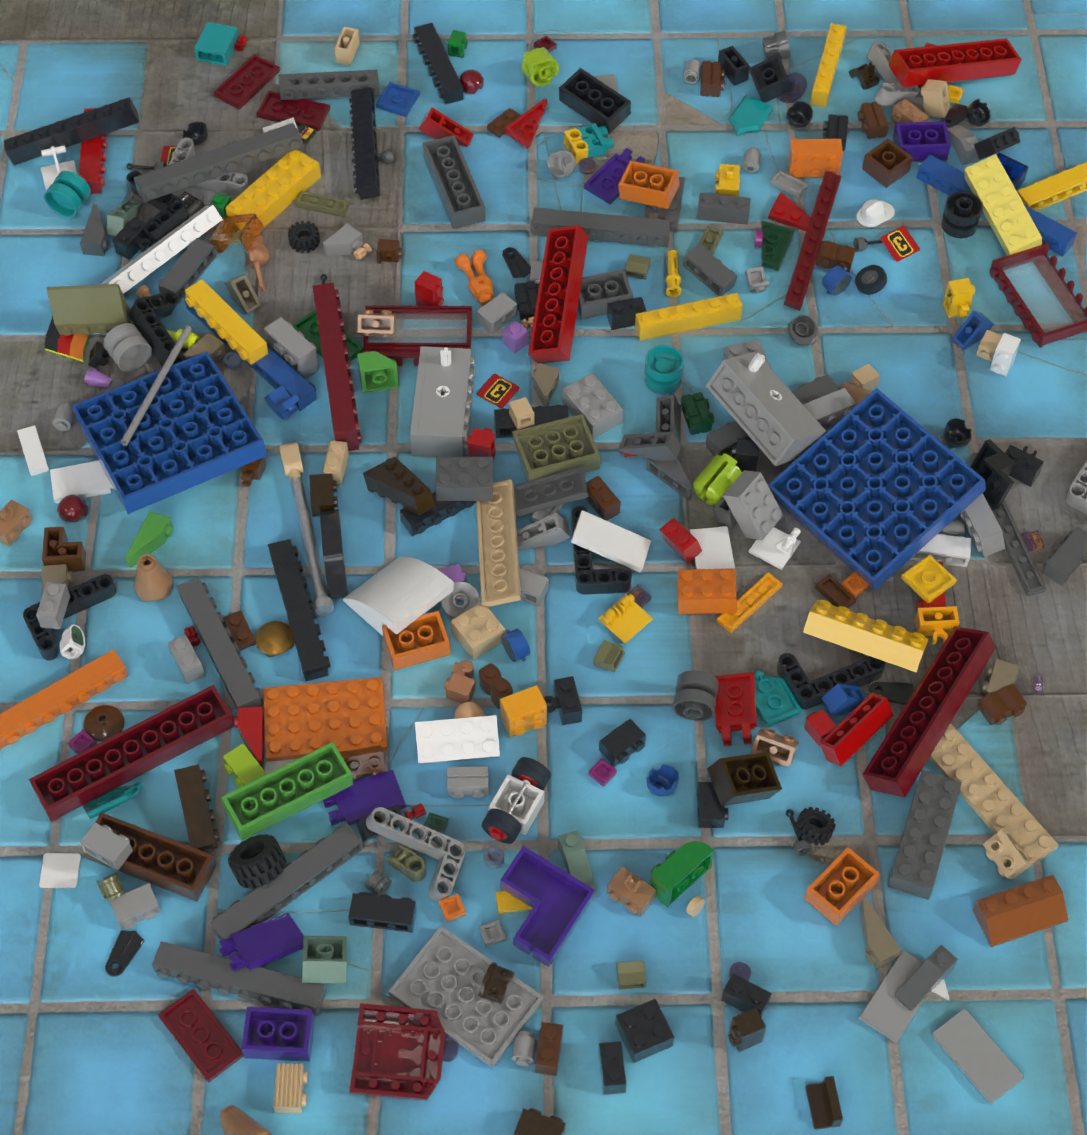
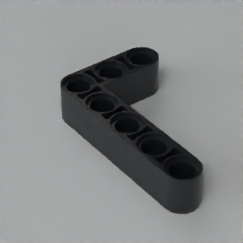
[126,171,189,244]
[129,292,186,367]
[571,506,632,595]
[320,509,348,599]
[23,574,116,661]
[777,653,885,710]

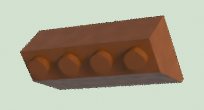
[973,874,1068,947]

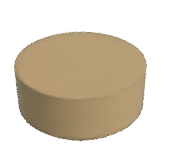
[686,895,705,917]

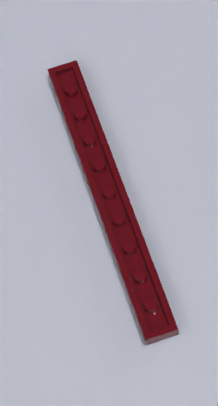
[783,171,842,311]

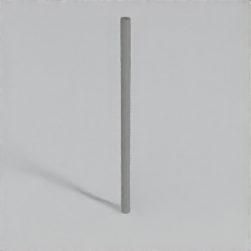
[121,326,192,446]

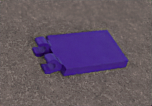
[584,148,646,205]
[323,770,406,826]
[219,913,304,971]

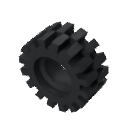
[288,221,320,253]
[795,807,836,846]

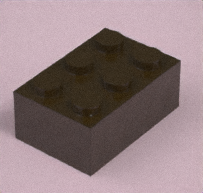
[707,752,782,806]

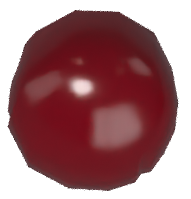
[459,70,484,94]
[57,495,89,522]

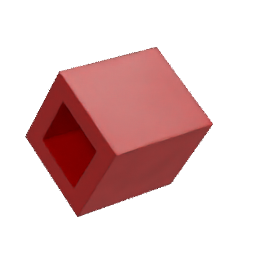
[804,709,836,746]

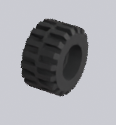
[228,834,287,889]

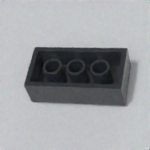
[559,68,631,134]

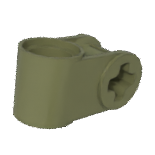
[386,844,426,882]
[96,872,125,901]

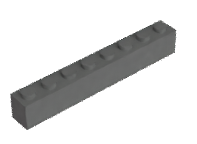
[531,207,671,247]
[706,374,840,456]
[177,577,263,711]
[210,823,364,940]
[152,941,326,1016]

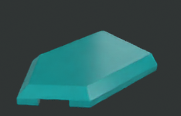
[729,96,773,136]
[755,670,802,727]
[83,782,144,819]

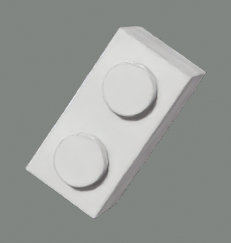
[990,333,1021,377]

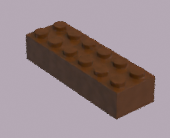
[81,813,216,901]

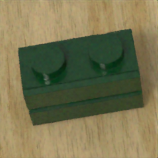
[680,392,715,435]

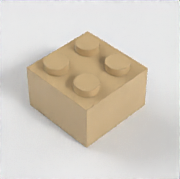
[451,603,505,660]

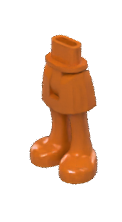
[455,249,494,306]

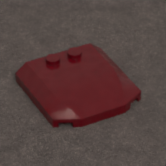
[349,1003,445,1101]

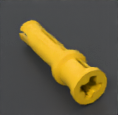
[665,250,682,298]

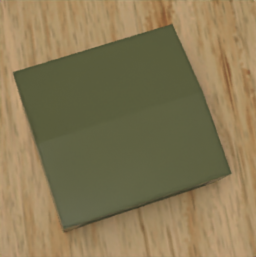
[625,254,651,280]
[593,640,625,672]
[616,961,646,990]

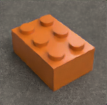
[787,139,843,178]
[618,160,680,209]
[678,568,737,614]
[382,611,451,671]
[804,847,880,926]

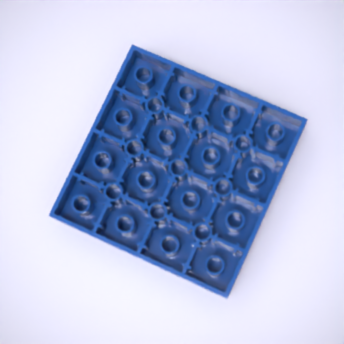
[72,351,267,514]
[768,388,986,591]

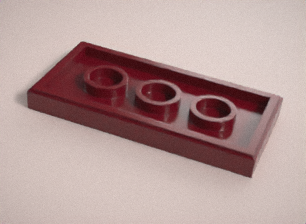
[213,54,280,110]
[256,91,330,132]
[158,988,243,1083]

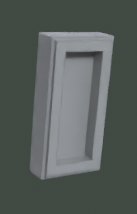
[770,170,808,198]

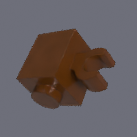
[241,457,266,487]

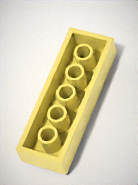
[964,154,1042,256]

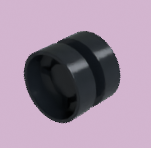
[941,192,982,238]

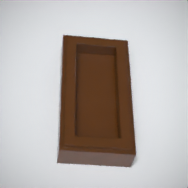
[815,574,856,608]

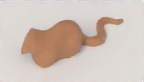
[243,235,269,292]

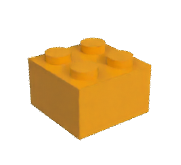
[500,685,547,737]

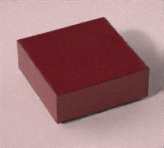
[534,36,557,53]

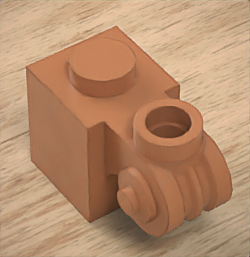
[444,660,476,704]

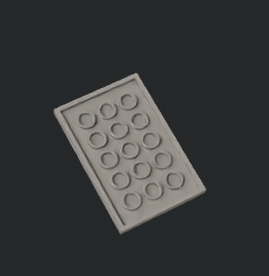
[388,926,545,1068]

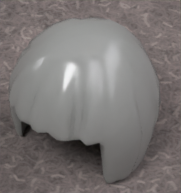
[547,150,576,178]

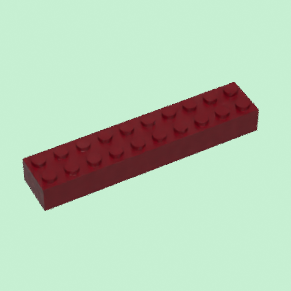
[312,282,362,451]
[862,627,996,798]
[29,685,235,822]

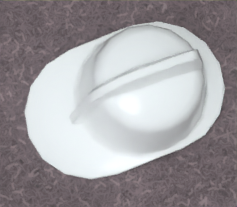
[857,199,895,227]

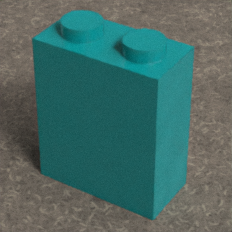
[194,22,239,66]

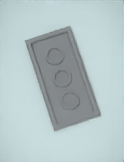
[859,950,927,1044]
[931,1008,1024,1105]

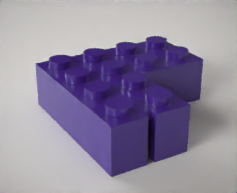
[500,846,595,967]

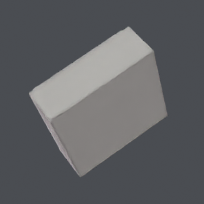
[479,920,506,947]

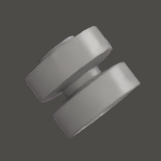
[103,323,152,372]

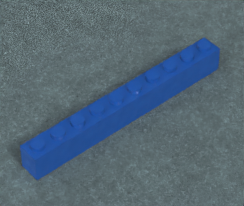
[917,155,1077,256]
[184,297,317,411]

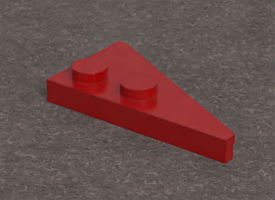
[505,98,548,149]
[768,192,826,237]

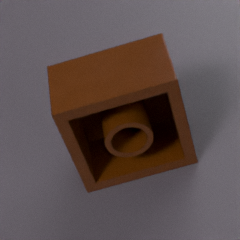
[862,139,913,188]

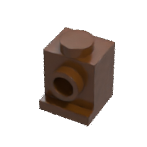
[376,239,403,264]

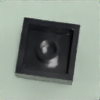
[748,54,793,103]
[615,999,674,1063]

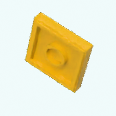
[901,554,957,604]

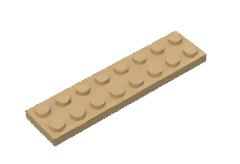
[476,479,521,607]
[929,724,1059,866]

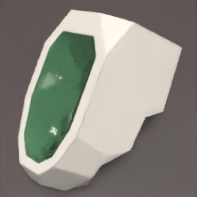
[59,624,85,659]

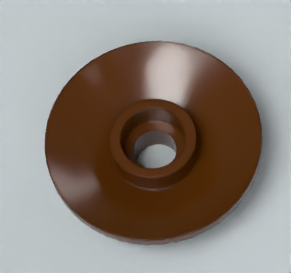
[84,705,124,742]

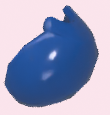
[646,765,679,796]

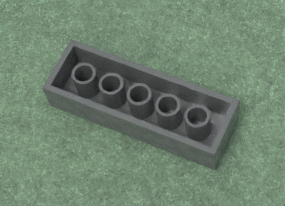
[422,135,486,229]
[888,770,962,900]

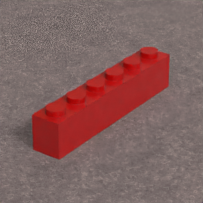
[79,108,108,194]

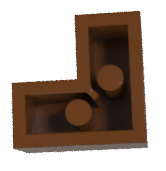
[42,527,86,571]

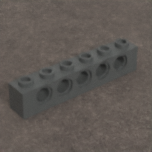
[279,70,379,100]

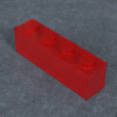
[820,692,894,766]

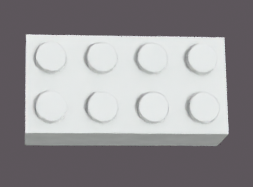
[415,715,500,764]

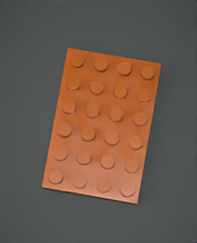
[263,677,388,762]

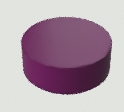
[754,230,763,247]

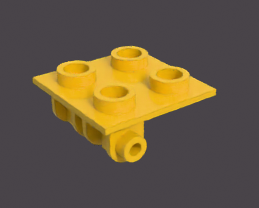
[598,594,653,644]

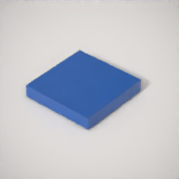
[376,82,420,117]

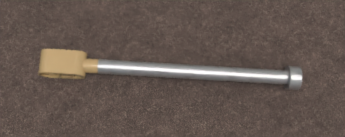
[279,442,334,616]

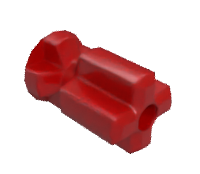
[234,35,247,52]
[184,626,201,647]
[404,803,426,820]

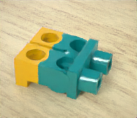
[563,123,614,165]

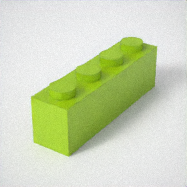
[222,743,267,788]

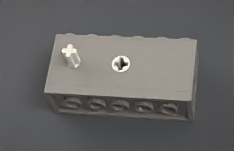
[410,346,475,457]
[706,352,826,466]

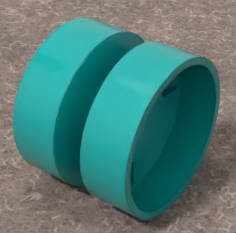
[44,170,91,217]
[644,345,684,394]

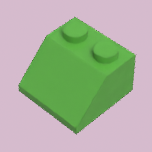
[357,351,399,393]

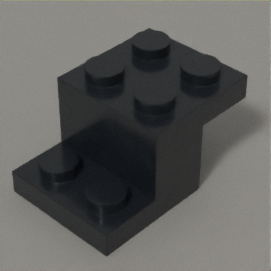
[970,439,1016,510]

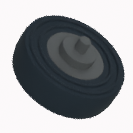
[855,265,887,295]

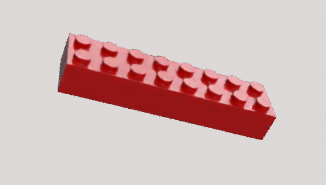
[888,38,1022,87]
[528,225,588,364]

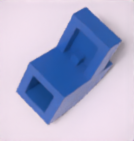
[264,385,300,419]

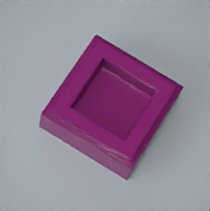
[68,730,97,754]
[588,758,617,787]

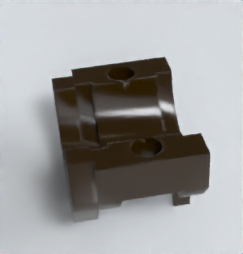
[848,62,880,90]
[478,962,515,1004]

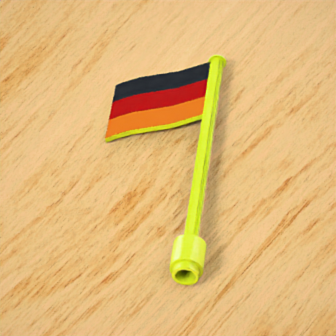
[45,315,201,362]

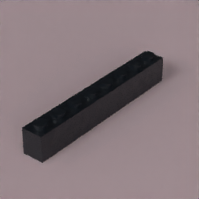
[349,87,381,200]
[4,97,139,165]
[268,539,331,682]

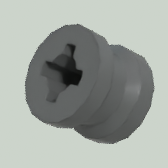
[365,870,392,896]

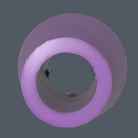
[84,369,113,388]

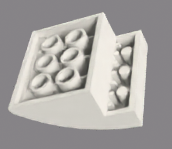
[343,556,454,636]

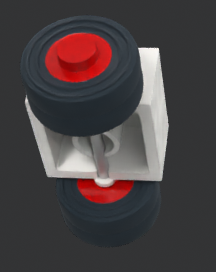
[482,757,551,844]

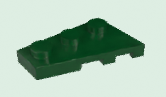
[761,221,795,271]

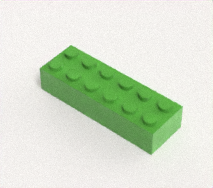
[221,742,353,841]

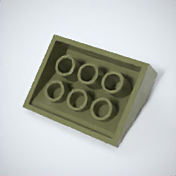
[47,284,131,336]
[512,414,600,482]

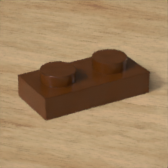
[487,108,521,138]
[223,610,256,651]

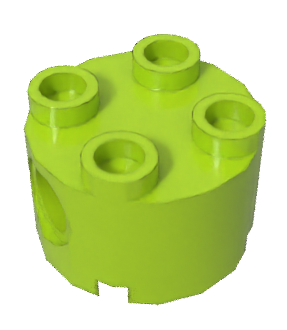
[521,47,559,87]

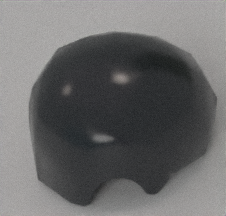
[966,99,991,126]
[786,101,813,128]
[183,122,208,146]
[944,418,972,447]

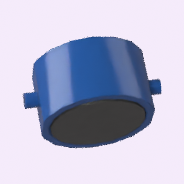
[822,266,852,295]
[501,628,530,662]

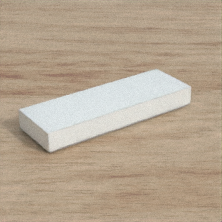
[17,425,49,476]

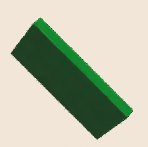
[292,309,363,362]

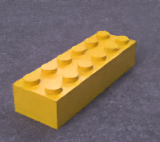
[225,150,321,237]
[803,600,929,672]

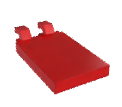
[714,672,757,746]

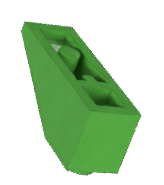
[125,511,174,568]

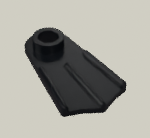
[940,104,968,128]
[502,247,531,278]
[870,682,915,705]
[105,930,145,977]

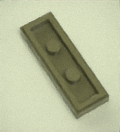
[296,191,350,217]
[698,226,723,255]

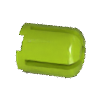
[693,453,742,506]

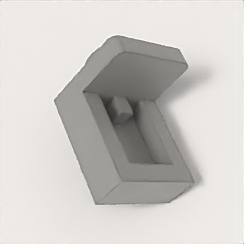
[745,267,770,293]

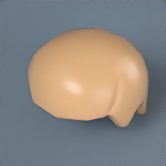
[454,702,485,719]

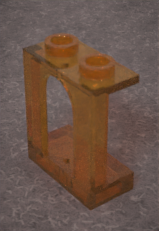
[209,213,264,253]

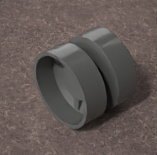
[673,670,719,721]

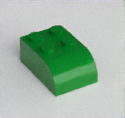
[650,841,714,907]

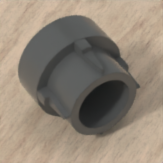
[762,30,791,60]

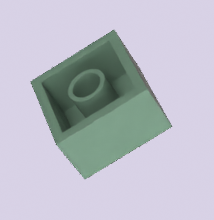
[302,936,347,984]

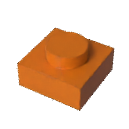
[841,572,869,598]
[439,894,466,923]

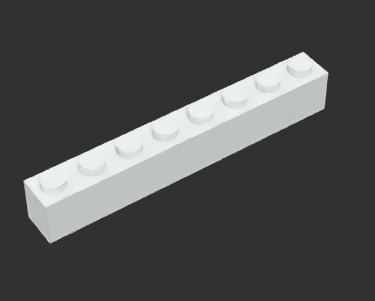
[101,205,223,294]

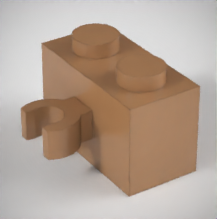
[0,500,33,546]
[607,866,657,917]

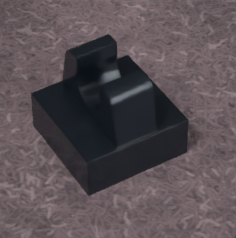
[88,342,109,368]

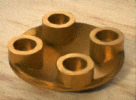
[255,621,294,657]

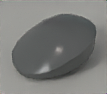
[788,315,817,346]

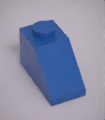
[951,311,994,350]
[822,683,866,715]

